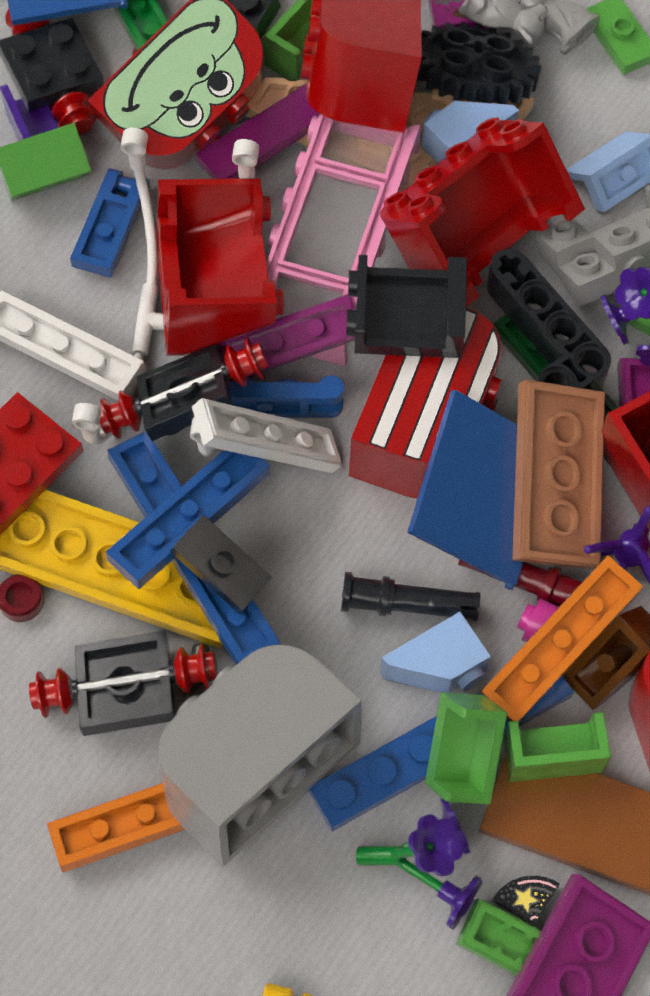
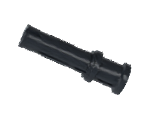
[341,572,480,621]

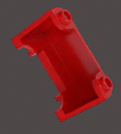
[157,178,284,356]

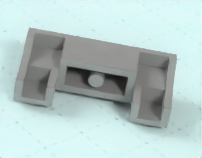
[536,185,650,307]

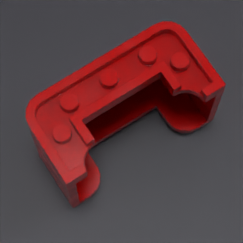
[380,117,585,308]

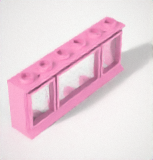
[266,114,420,367]

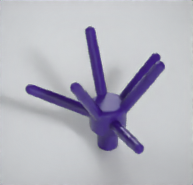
[584,506,650,585]

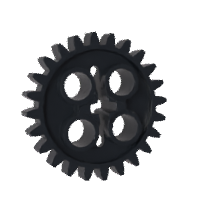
[416,22,542,105]

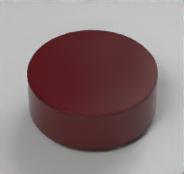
[0,574,44,622]

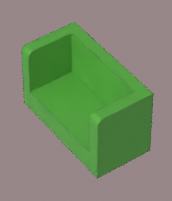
[264,0,312,81]
[0,123,91,201]
[425,692,507,804]
[503,712,611,782]

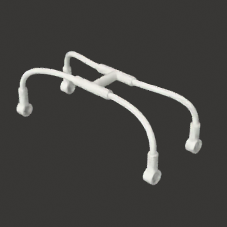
[72,128,260,457]

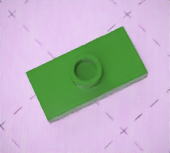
[586,0,650,75]
[455,898,541,976]

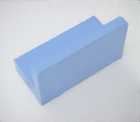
[566,131,650,212]

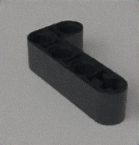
[487,249,611,391]

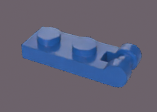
[70,168,150,278]
[229,375,344,418]

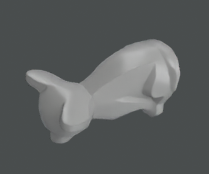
[458,0,549,47]
[517,0,600,55]

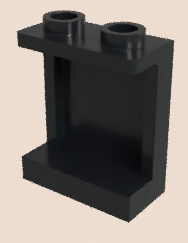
[346,255,467,358]

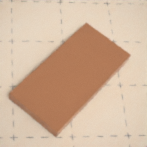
[512,380,605,570]

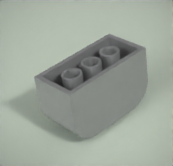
[158,645,362,867]

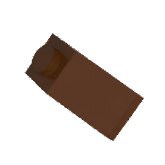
[563,606,650,710]

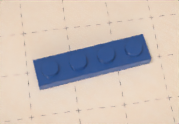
[106,450,270,589]

